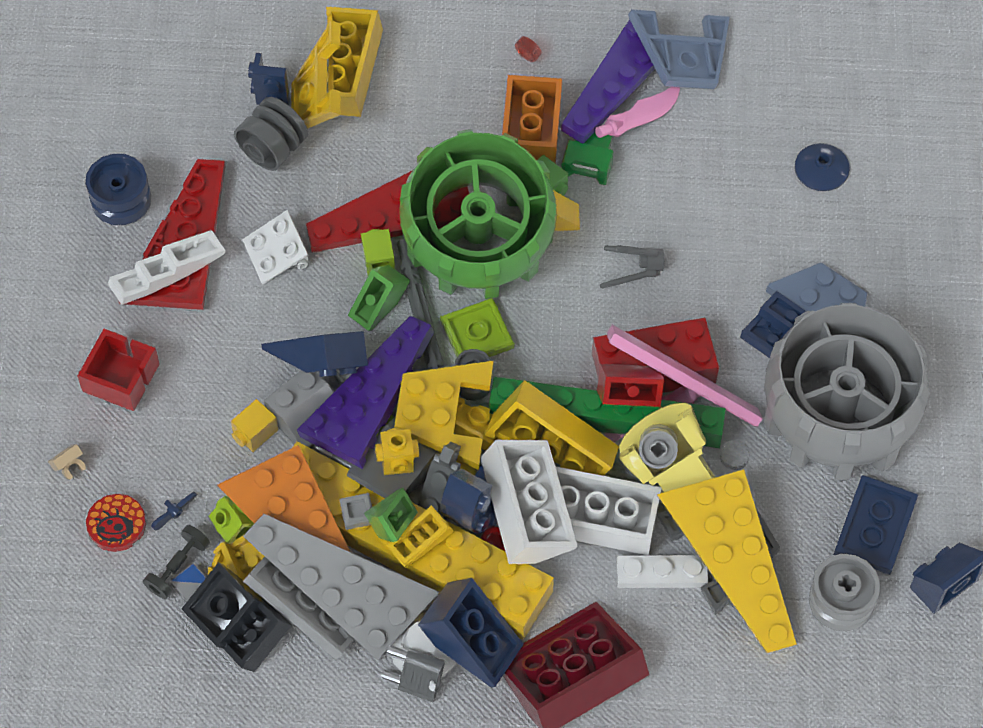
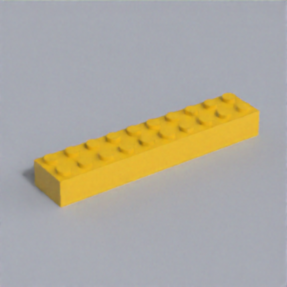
[292,441,554,640]

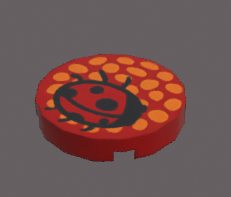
[86,494,146,552]

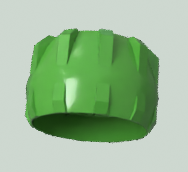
[399,129,557,299]

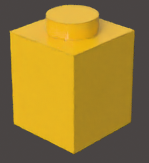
[231,399,278,452]

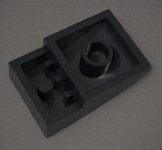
[182,562,292,672]

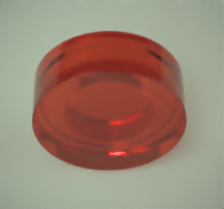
[515,36,542,62]

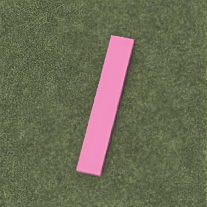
[607,324,763,427]

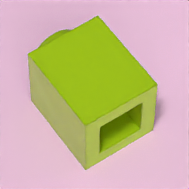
[361,229,395,276]

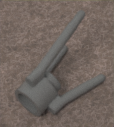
[600,245,664,289]

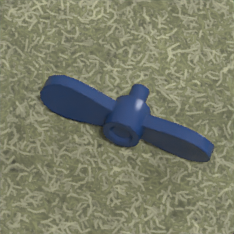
[151,491,198,531]

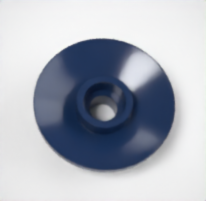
[794,143,850,191]

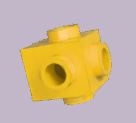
[375,428,419,476]

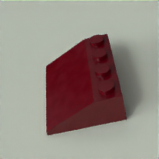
[503,602,650,728]

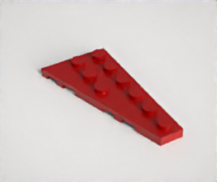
[118,159,226,310]
[306,170,470,252]

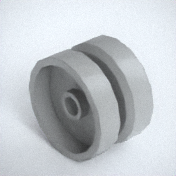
[809,554,880,632]

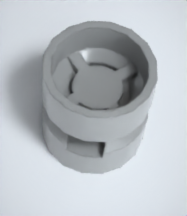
[639,424,678,469]

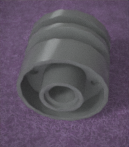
[234,97,308,171]

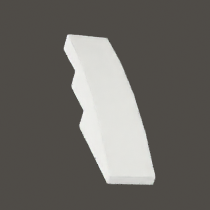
[108,230,226,305]

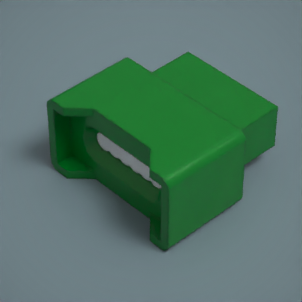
[561,132,614,185]

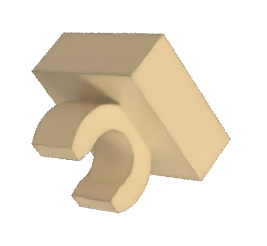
[48,444,86,480]

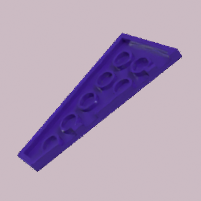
[297,316,434,469]

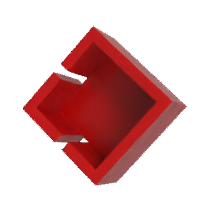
[77,329,160,411]

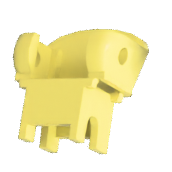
[619,402,715,492]

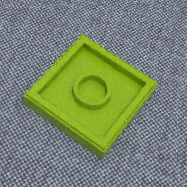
[440,298,514,357]

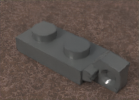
[418,442,461,520]

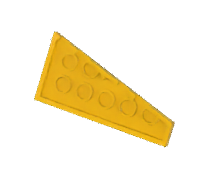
[657,469,797,653]

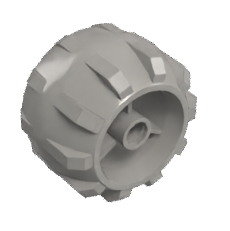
[763,303,930,480]

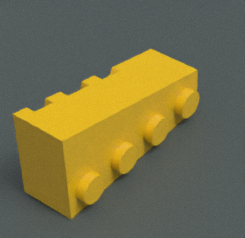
[326,6,383,117]
[484,380,619,476]

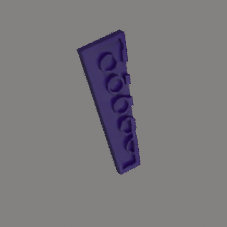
[561,19,655,144]

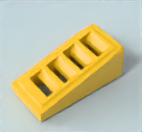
[386,505,454,568]

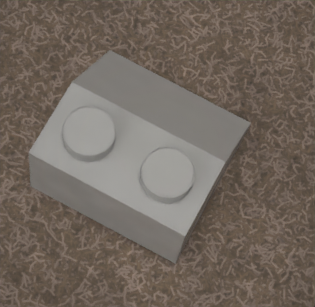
[264,370,333,448]

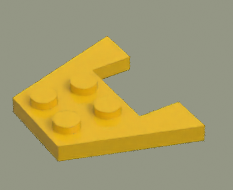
[291,20,341,129]
[394,361,494,470]

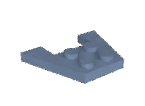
[628,9,730,89]

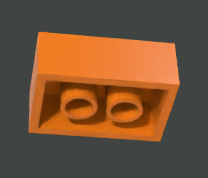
[502,75,562,164]

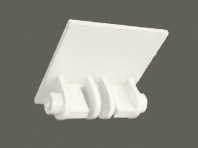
[242,210,308,285]

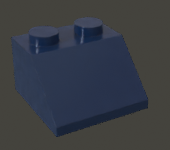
[910,542,983,614]

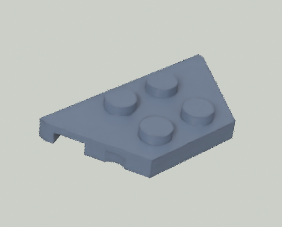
[766,262,867,311]

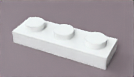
[616,555,708,588]

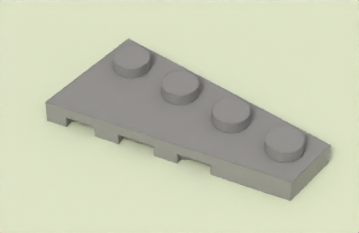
[243,557,354,660]

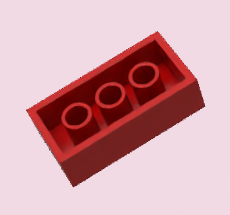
[592,317,719,393]

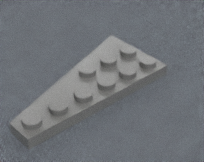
[243,514,439,660]

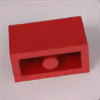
[597,364,664,407]

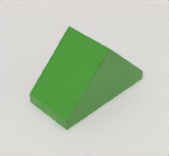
[364,488,418,542]

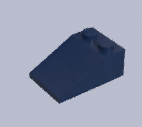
[261,331,368,377]
[418,578,523,688]

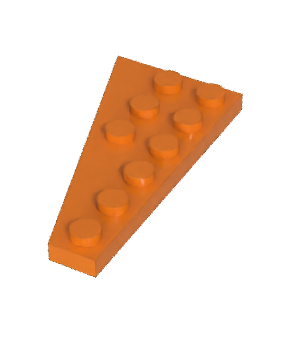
[217,445,351,552]

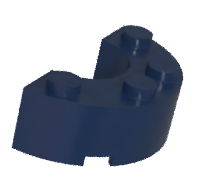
[441,465,498,533]

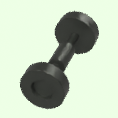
[143,525,210,599]

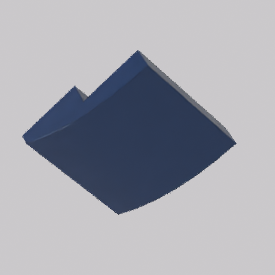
[740,291,806,358]

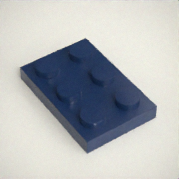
[833,475,919,575]

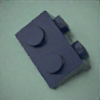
[248,53,290,105]

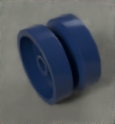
[85,154,151,225]

